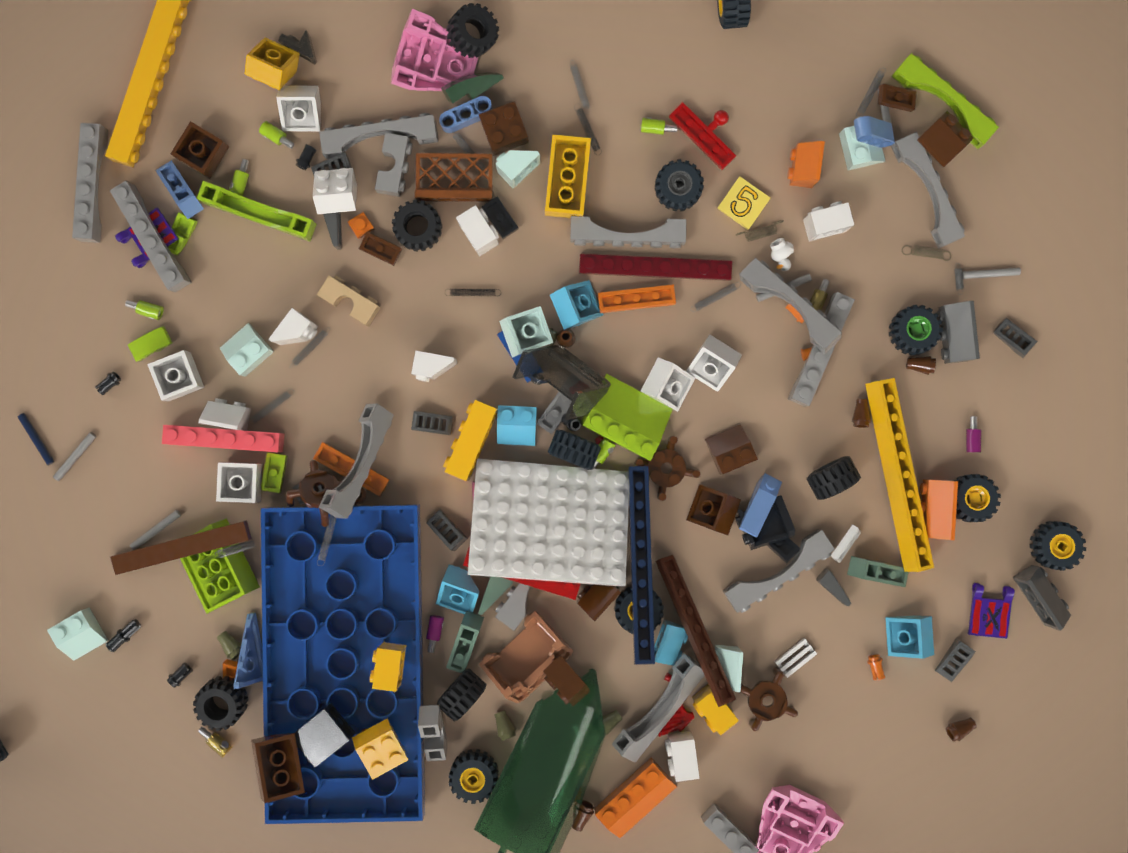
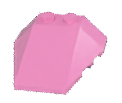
[391,9,478,91]
[757,785,844,853]

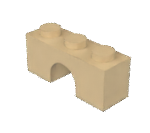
[317,276,380,327]

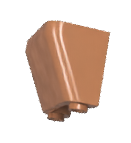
[479,611,573,703]

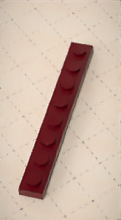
[579,254,732,281]

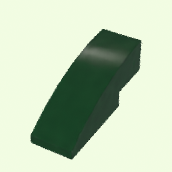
[441,73,504,103]

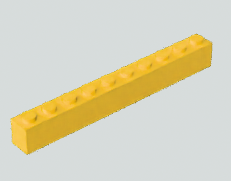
[105,0,191,168]
[865,378,934,572]

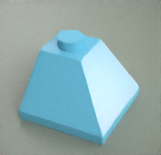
[436,564,480,614]

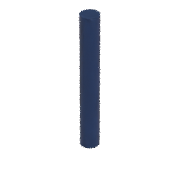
[17,413,54,466]

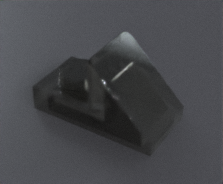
[278,30,317,65]

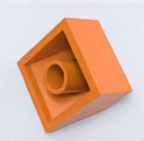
[787,141,825,188]

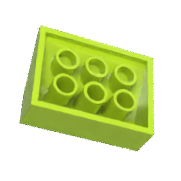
[581,373,673,461]
[180,518,260,614]

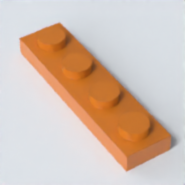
[598,284,676,313]
[313,442,390,496]

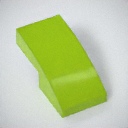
[168,212,198,255]
[128,326,172,362]

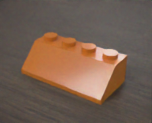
[594,757,677,838]

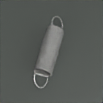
[954,263,964,295]

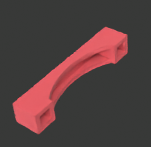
[162,425,285,452]

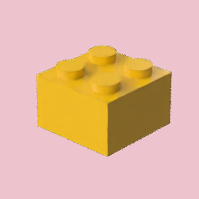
[244,37,300,90]
[370,642,407,692]
[692,684,739,736]
[352,718,408,780]

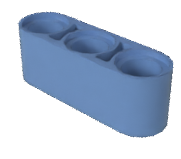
[439,96,492,133]
[854,116,895,148]

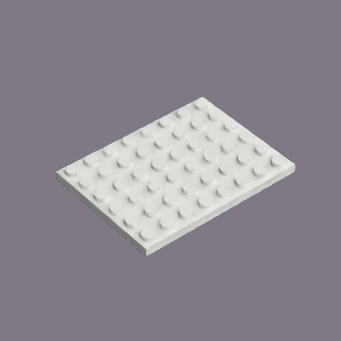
[468,459,629,587]

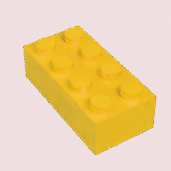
[545,135,591,218]
[443,400,498,481]

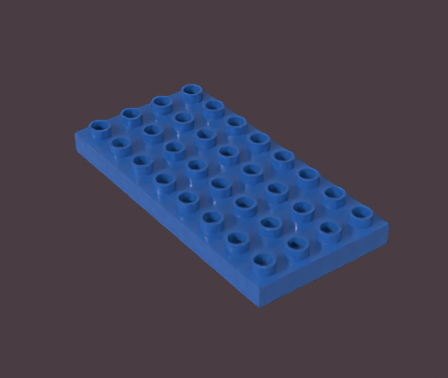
[261,504,425,824]

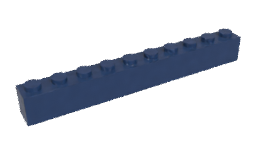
[628,466,655,665]

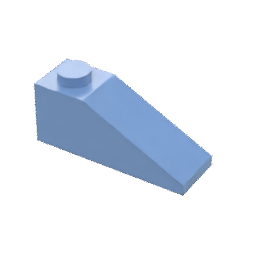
[155,160,204,219]
[739,473,782,538]

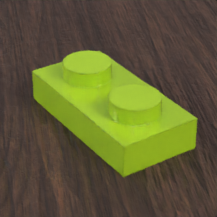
[261,452,288,493]

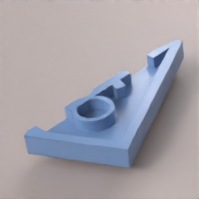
[234,613,263,689]

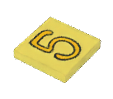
[717,176,770,230]

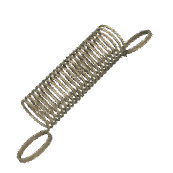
[736,220,784,242]
[902,245,951,261]

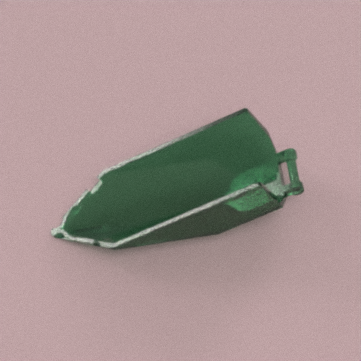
[474,669,606,853]

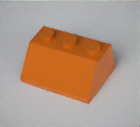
[920,479,958,540]

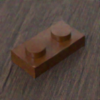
[878,84,916,112]
[359,232,402,266]

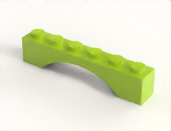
[891,53,999,149]
[196,181,317,242]

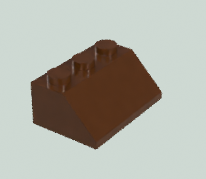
[251,733,305,803]

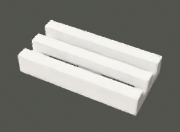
[831,525,861,563]
[774,638,817,678]

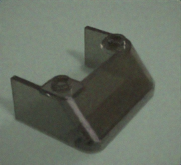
[513,345,611,420]

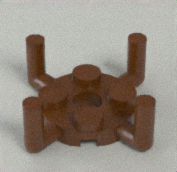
[635,436,701,501]
[285,460,342,527]
[740,667,798,731]

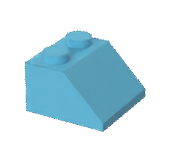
[550,280,604,330]
[497,405,537,446]
[886,615,934,659]
[654,619,688,666]

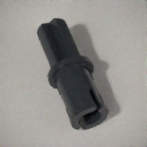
[106,620,141,652]

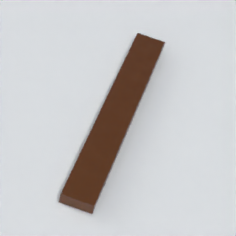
[110,520,252,575]

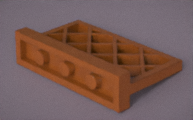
[415,153,493,202]

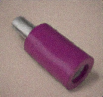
[966,416,981,452]
[426,615,444,653]

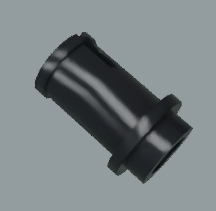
[296,144,317,171]
[95,372,121,395]
[561,413,581,431]
[167,662,193,688]

